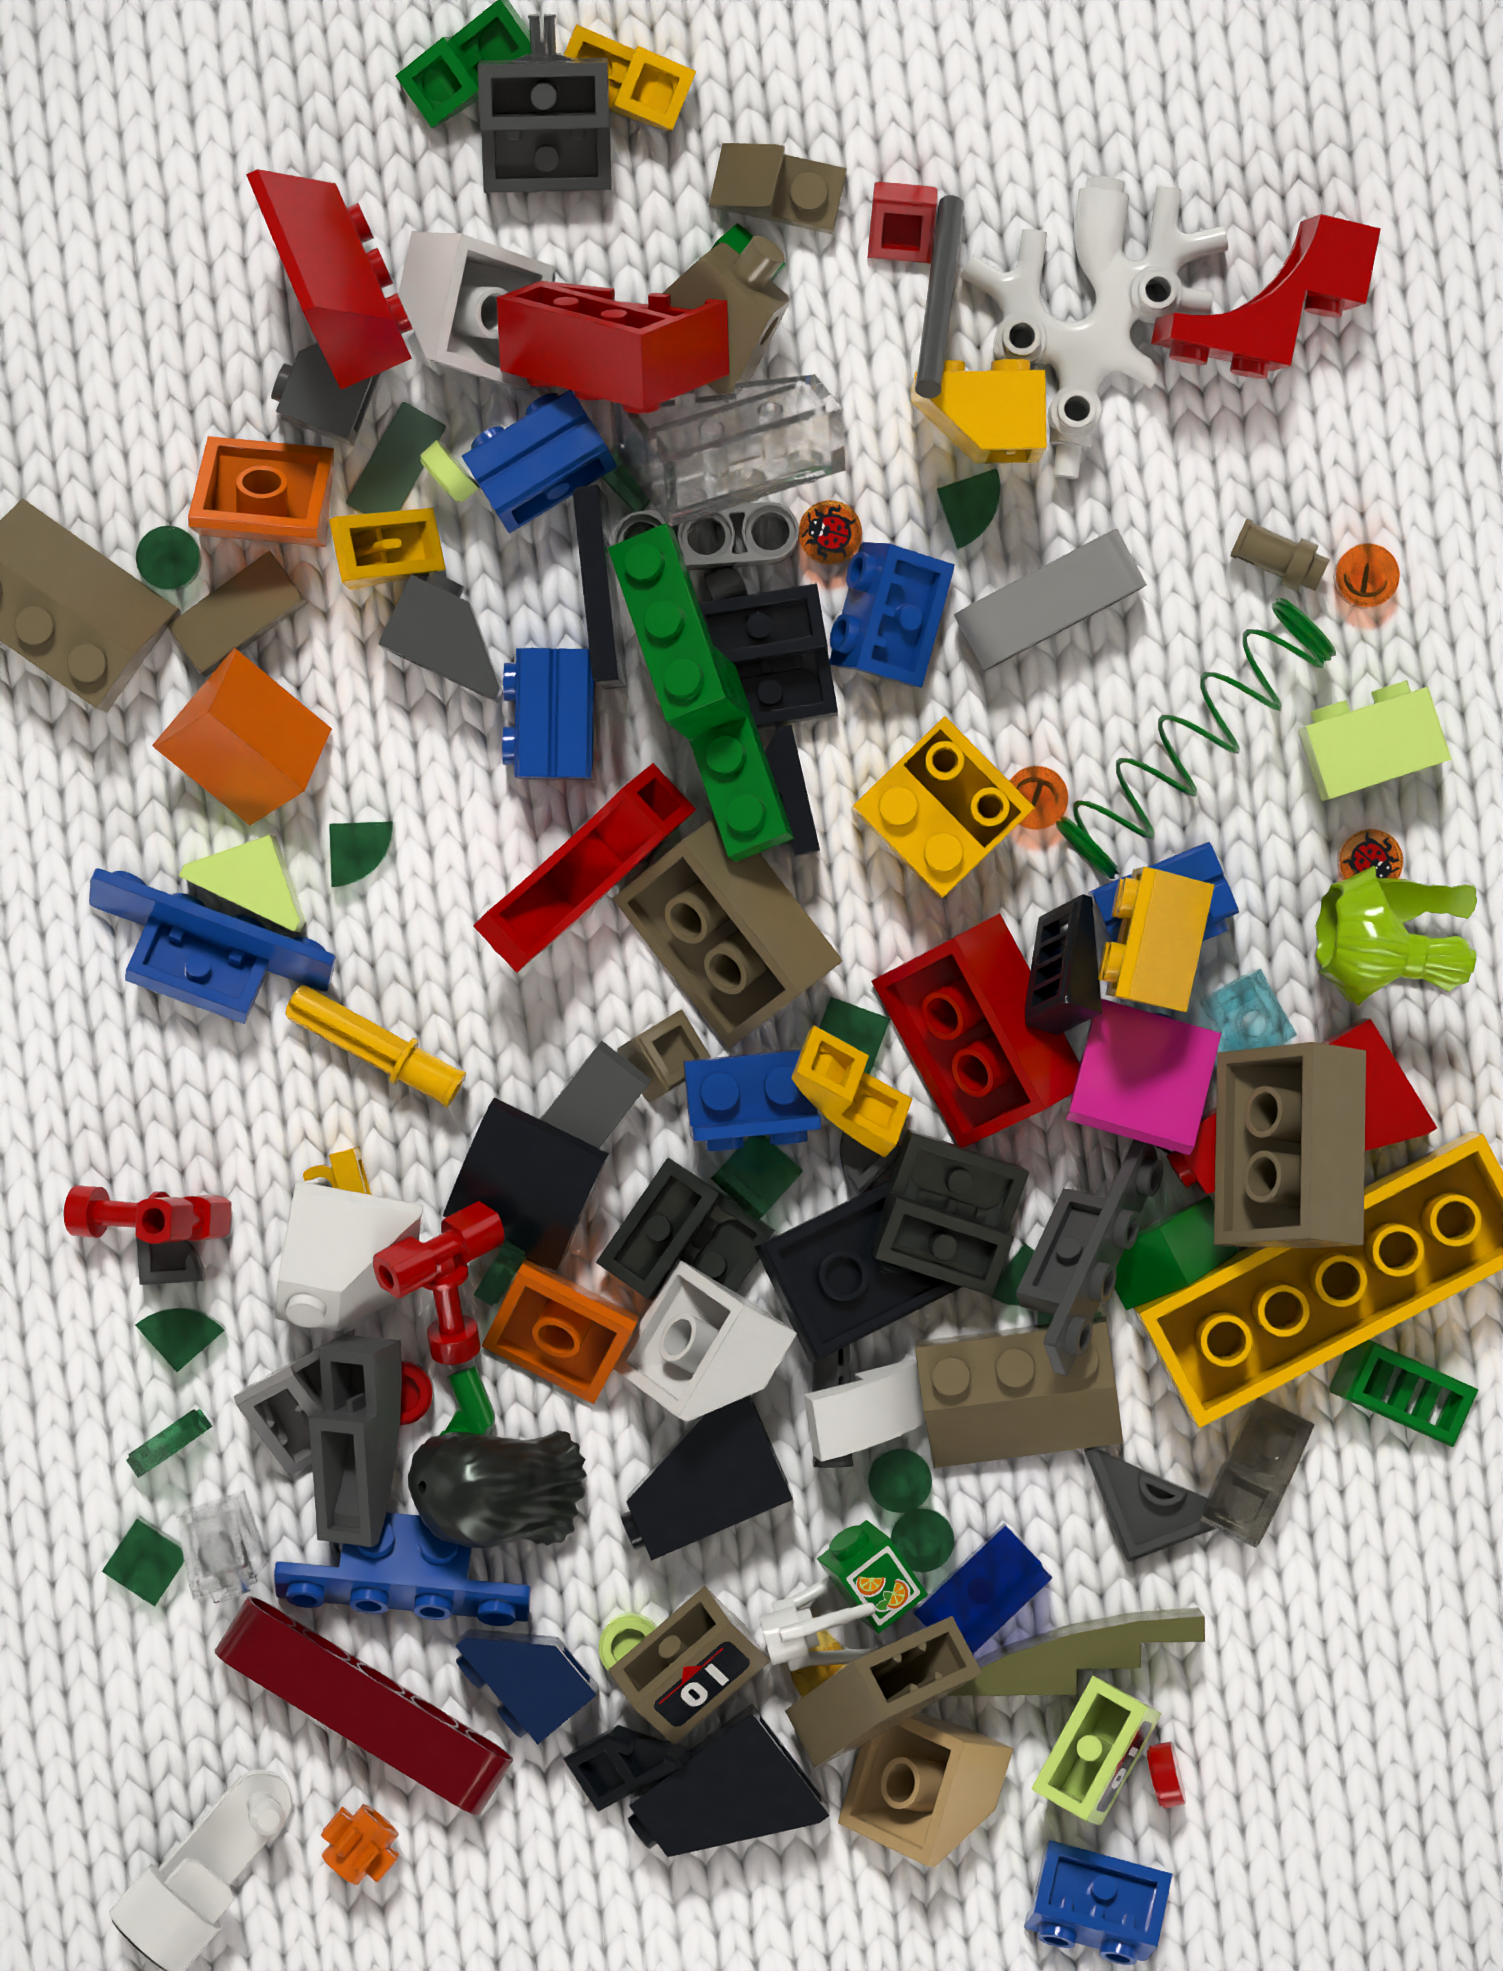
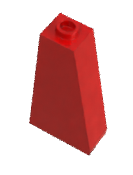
[1166,1018,1437,1194]

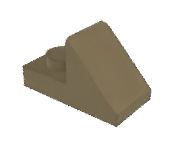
[709,143,847,235]

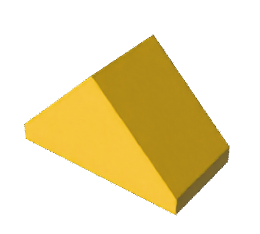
[329,508,446,590]

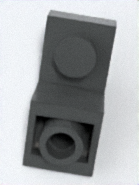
[539,1040,652,1148]

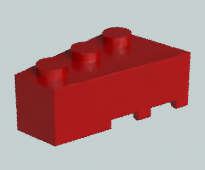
[496,281,729,414]

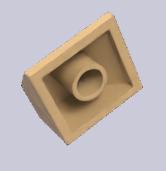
[838,1713,1014,1867]

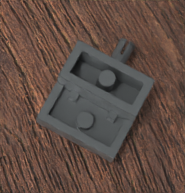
[478,14,612,193]

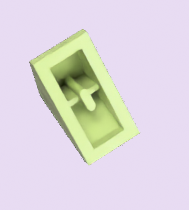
[179,835,306,933]

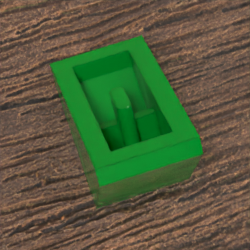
[1114,1195,1239,1311]

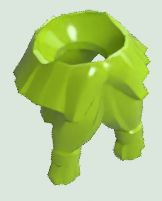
[1315,866,1478,1006]

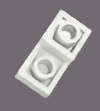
[804,1359,926,1462]

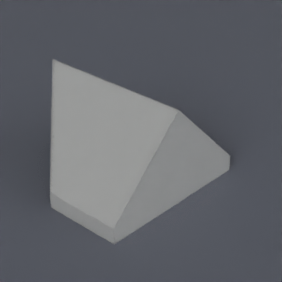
[233,1328,355,1476]

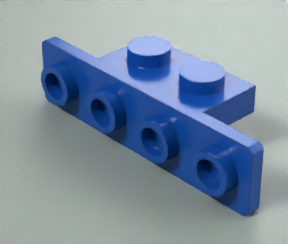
[89,868,336,1024]
[274,1512,531,1626]

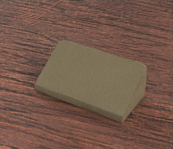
[167,550,308,677]

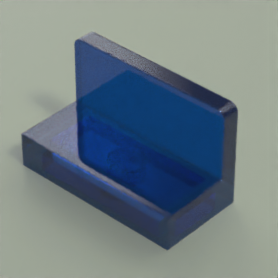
[913,1523,1053,1654]

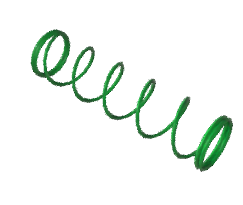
[1056,598,1336,879]

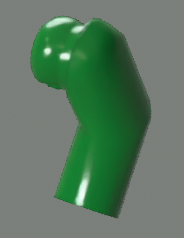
[440,1365,495,1436]

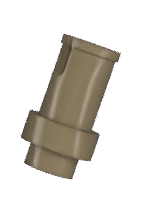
[1230,519,1330,592]

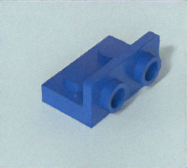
[829,542,955,688]
[683,1049,822,1151]
[1024,1840,1173,1965]

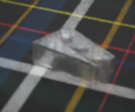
[613,374,845,527]

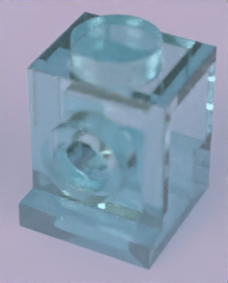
[1199,968,1297,1051]

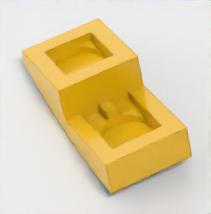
[564,24,696,132]
[791,1025,913,1158]

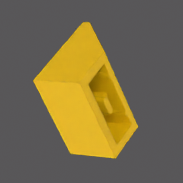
[910,359,1047,464]
[851,716,1035,899]
[1098,866,1215,1012]

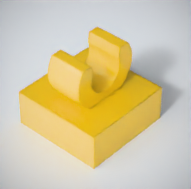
[303,1146,372,1195]

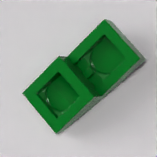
[395,0,530,128]

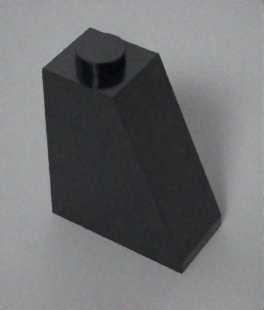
[620,1395,793,1561]
[627,1703,830,1857]

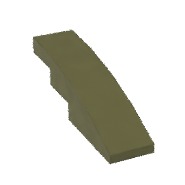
[948,1607,1205,1696]

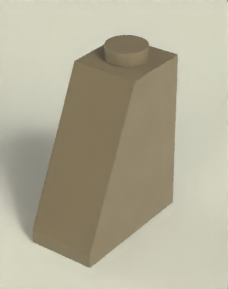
[785,1616,982,1768]

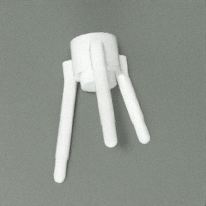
[758,1576,878,1672]

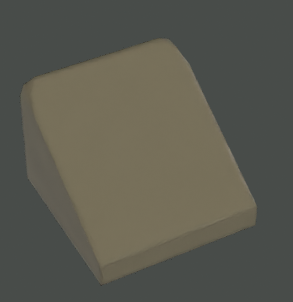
[617,1009,711,1102]

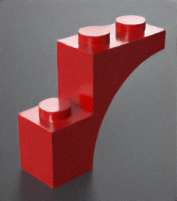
[1151,214,1381,379]
[473,763,696,973]

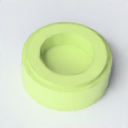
[420,440,480,503]
[599,1613,657,1670]

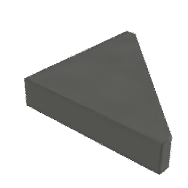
[1084,1447,1238,1562]

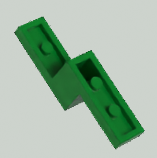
[608,523,794,862]

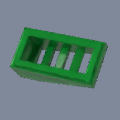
[1329,1340,1479,1447]

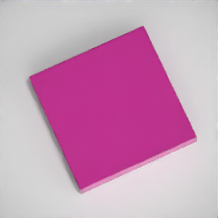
[1066,998,1222,1155]

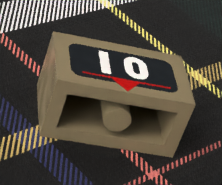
[608,1586,770,1745]

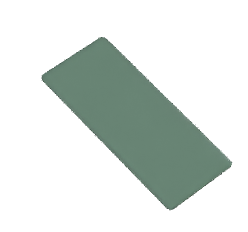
[346,402,446,514]

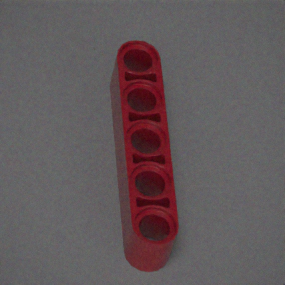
[214,1596,514,1816]

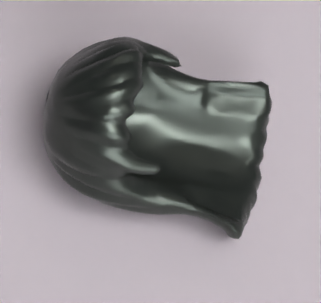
[408,1430,587,1548]

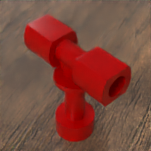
[63,1185,232,1244]
[373,1201,504,1365]

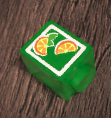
[817,1520,928,1634]

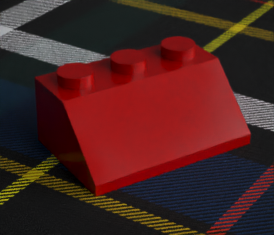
[246,169,413,390]
[871,913,1080,1147]

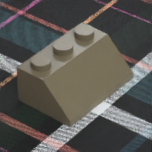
[0,498,180,713]
[612,817,843,1049]
[1214,1042,1366,1248]
[915,1316,1124,1468]

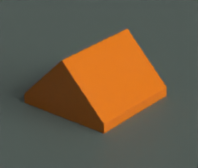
[188,436,334,547]
[152,647,332,826]
[481,1258,639,1404]

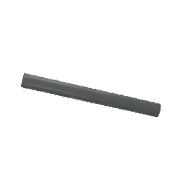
[915,195,964,398]

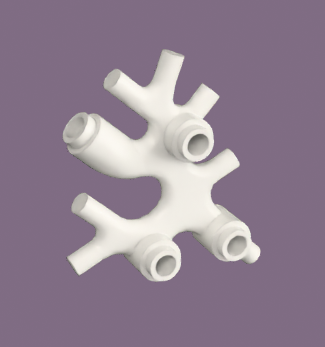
[960,176,1229,479]

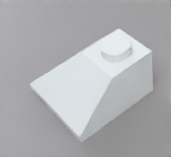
[398,231,555,391]
[274,1181,424,1331]
[613,1259,797,1422]

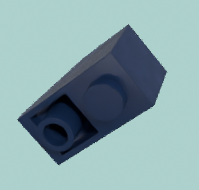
[455,1629,599,1745]

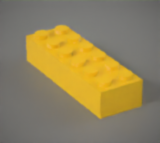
[1133,1131,1503,1428]

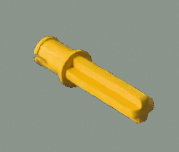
[285,985,467,1108]

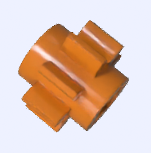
[321,1804,400,1885]

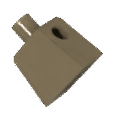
[662,236,790,401]

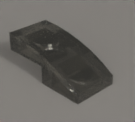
[1198,1397,1315,1548]

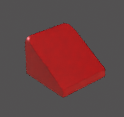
[867,182,937,264]

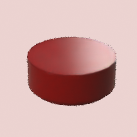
[400,1360,434,1425]
[1147,1741,1186,1809]

